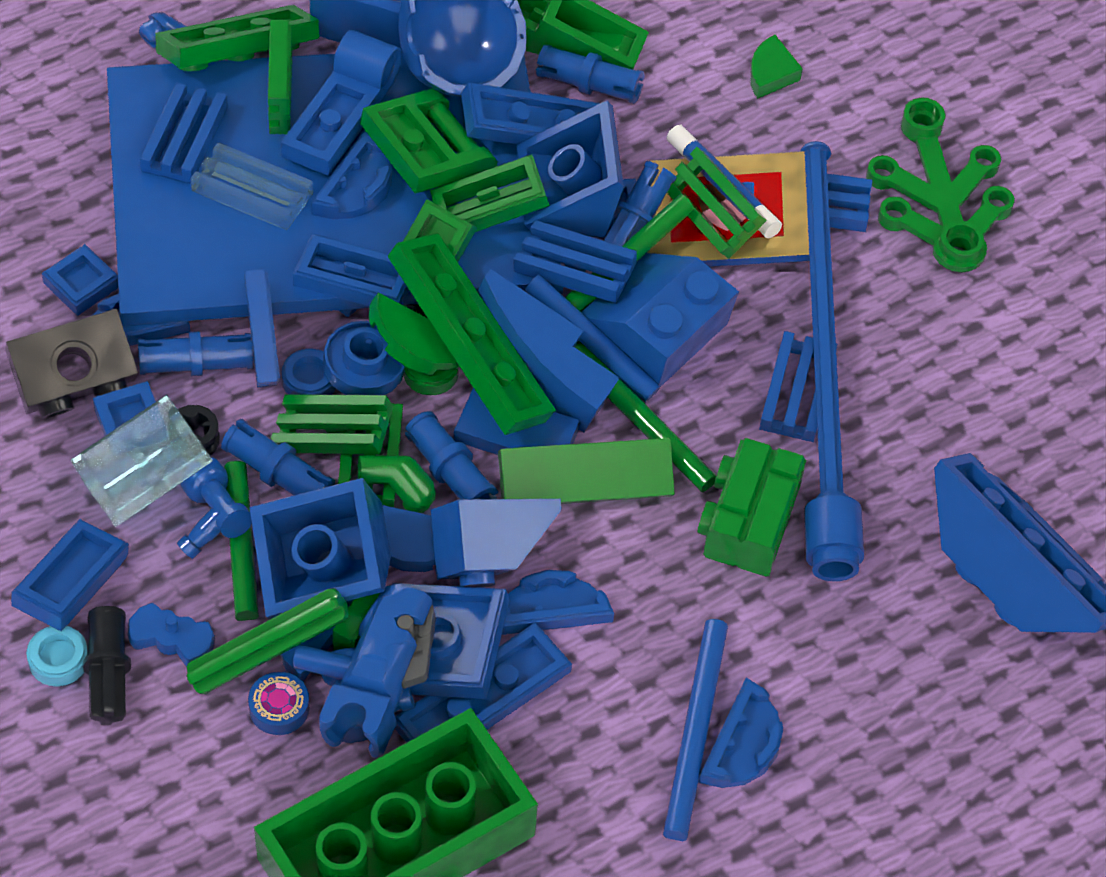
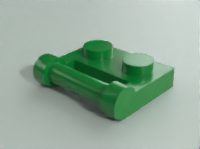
[360,89,497,194]

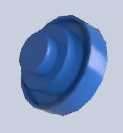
[323,321,405,395]

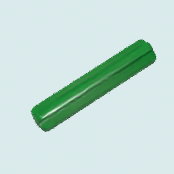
[186,588,349,694]

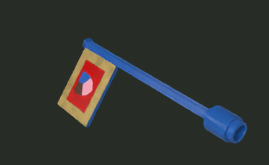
[647,141,864,581]

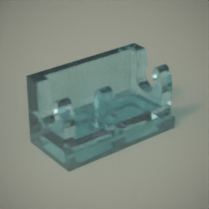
[70,394,213,527]

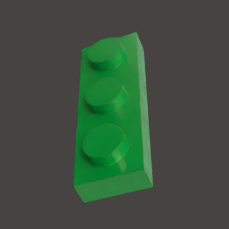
[155,5,319,71]

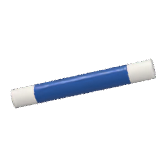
[667,125,782,239]

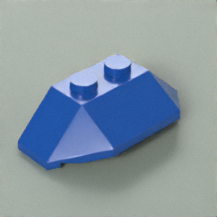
[934,453,1106,633]

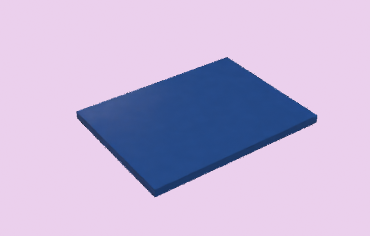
[107,53,563,326]

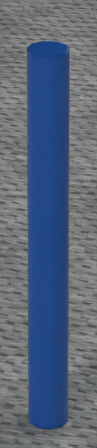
[663,619,728,841]

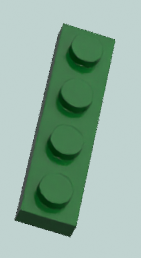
[387,233,556,435]

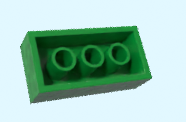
[254,708,538,877]

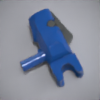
[293,584,436,758]

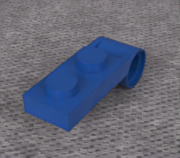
[281,29,402,176]

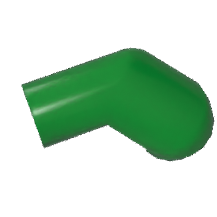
[358,455,436,513]

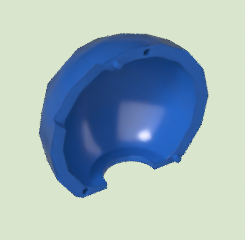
[398,0,526,97]

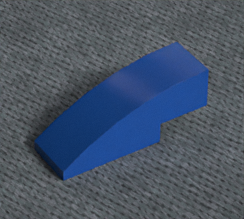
[477,269,619,433]

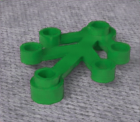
[866,98,1015,272]

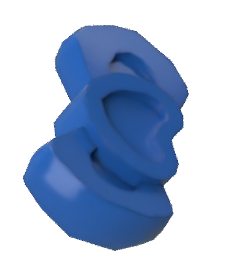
[127,603,215,666]

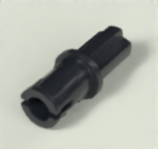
[83,606,131,726]

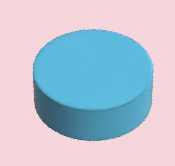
[27,626,89,686]

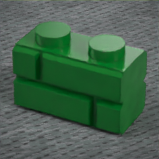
[697,438,807,577]

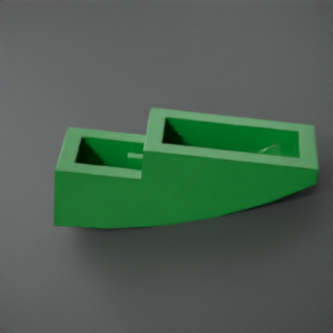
[518,0,649,69]

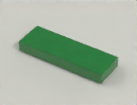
[498,438,675,504]

